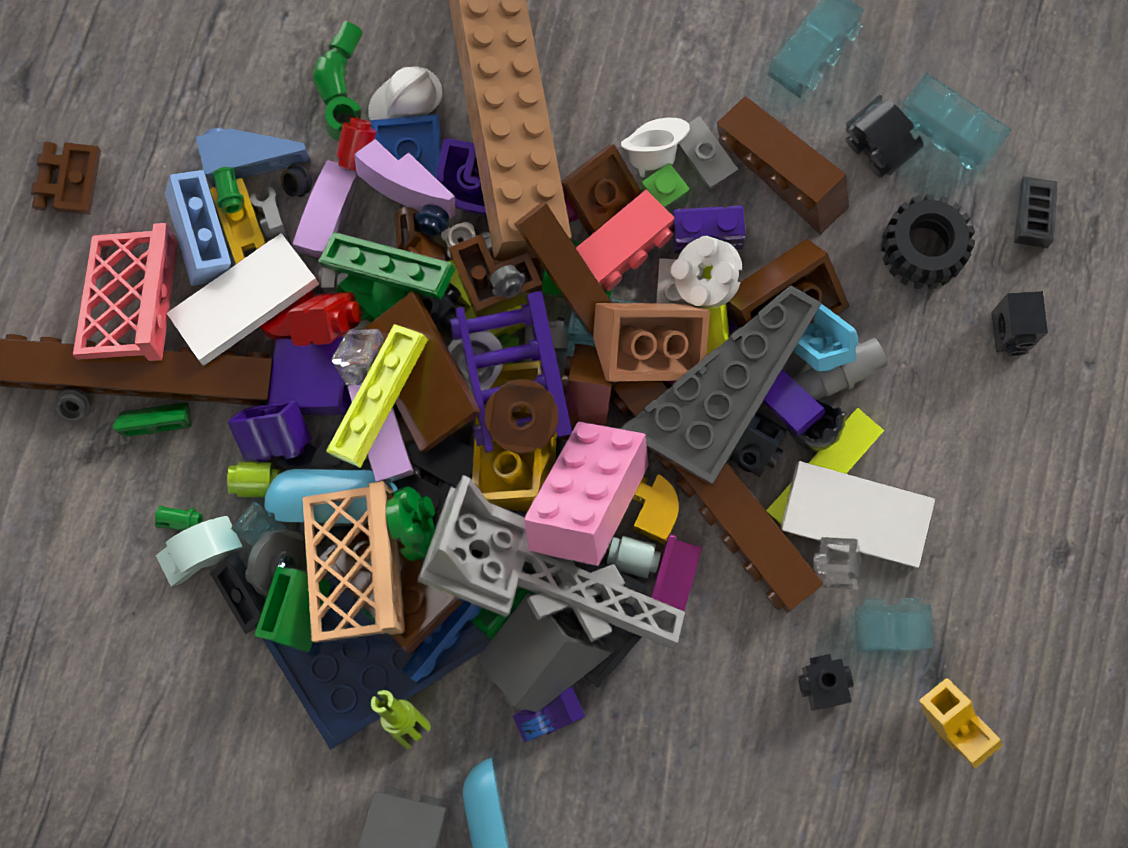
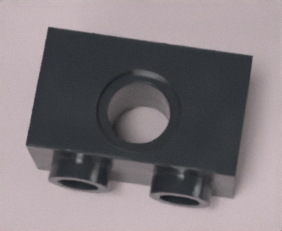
[991,291,1048,356]

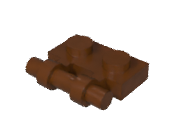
[31,142,101,215]

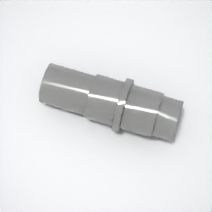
[792,338,888,400]

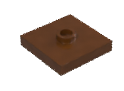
[561,144,642,236]

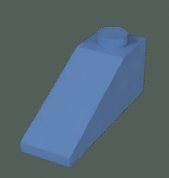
[196,128,310,186]

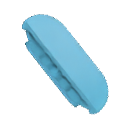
[264,469,398,523]
[463,757,509,848]

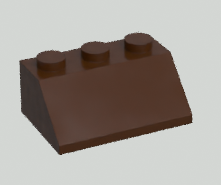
[726,238,849,328]

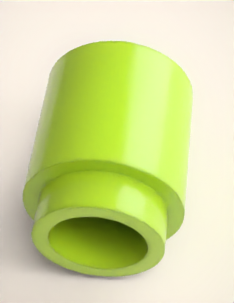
[227,462,281,497]

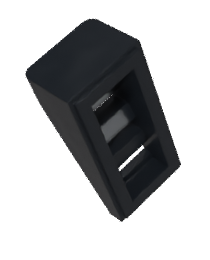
[1014,176,1057,248]

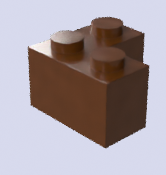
[449,234,543,318]
[561,343,613,440]

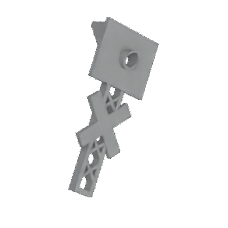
[418,476,685,649]

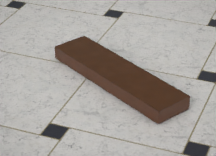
[514,202,612,337]

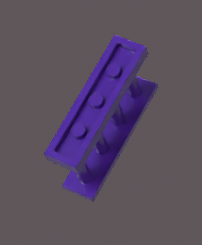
[450,291,572,454]

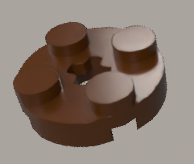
[485,379,559,453]

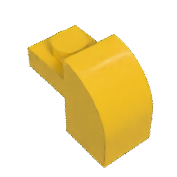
[632,474,679,545]
[919,678,1003,769]

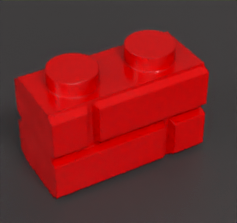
[287,292,361,346]

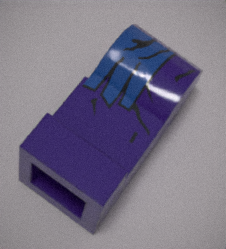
[513,686,586,743]

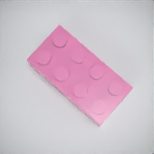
[524,422,649,565]

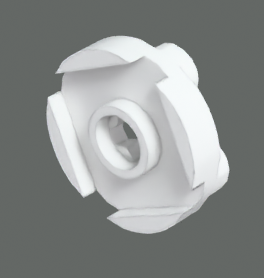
[671,236,742,308]

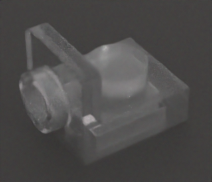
[331,329,384,385]

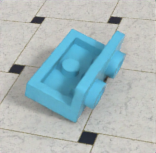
[793,304,858,372]

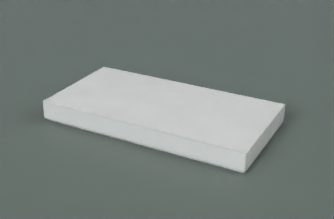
[167,233,319,366]
[780,461,935,568]

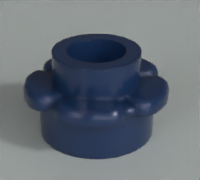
[415,204,449,236]

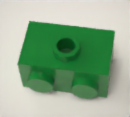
[254,566,332,652]

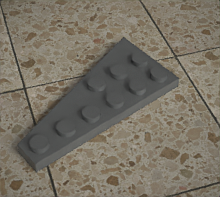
[620,285,821,486]

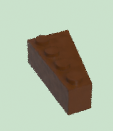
[717,96,849,235]

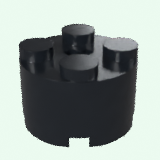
[845,95,924,178]

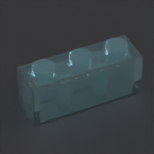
[768,0,864,98]
[900,72,1012,173]

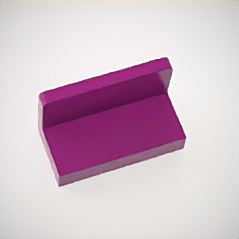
[651,534,702,611]

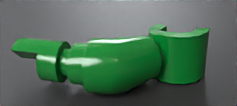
[312,21,363,141]

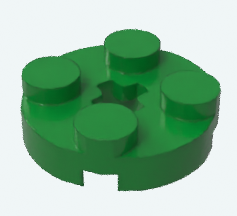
[386,487,435,561]

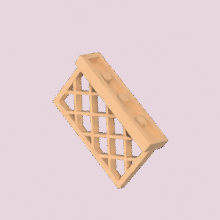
[303,481,405,643]

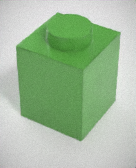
[641,162,690,214]

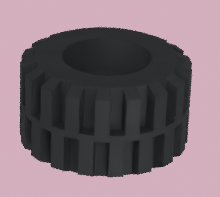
[881,194,975,290]

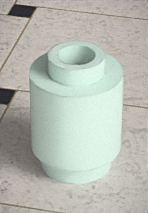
[607,536,661,578]

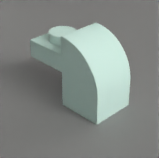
[156,516,243,587]

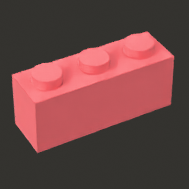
[576,190,675,291]

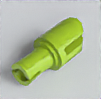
[371,690,431,749]

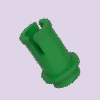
[213,167,244,214]
[155,505,203,531]

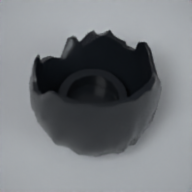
[786,399,847,451]

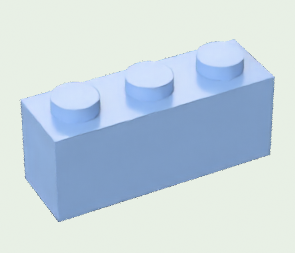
[164,170,231,286]

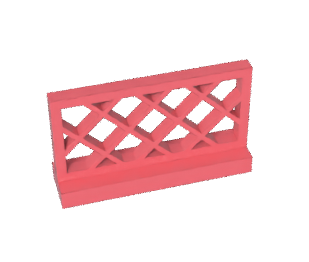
[73,223,178,361]

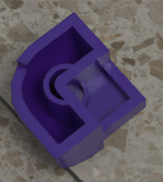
[436,137,487,217]

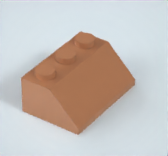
[593,303,710,381]

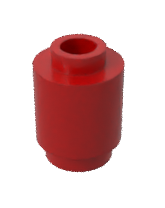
[336,118,376,171]

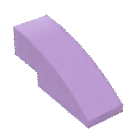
[354,139,456,219]
[293,160,359,258]
[348,381,414,484]

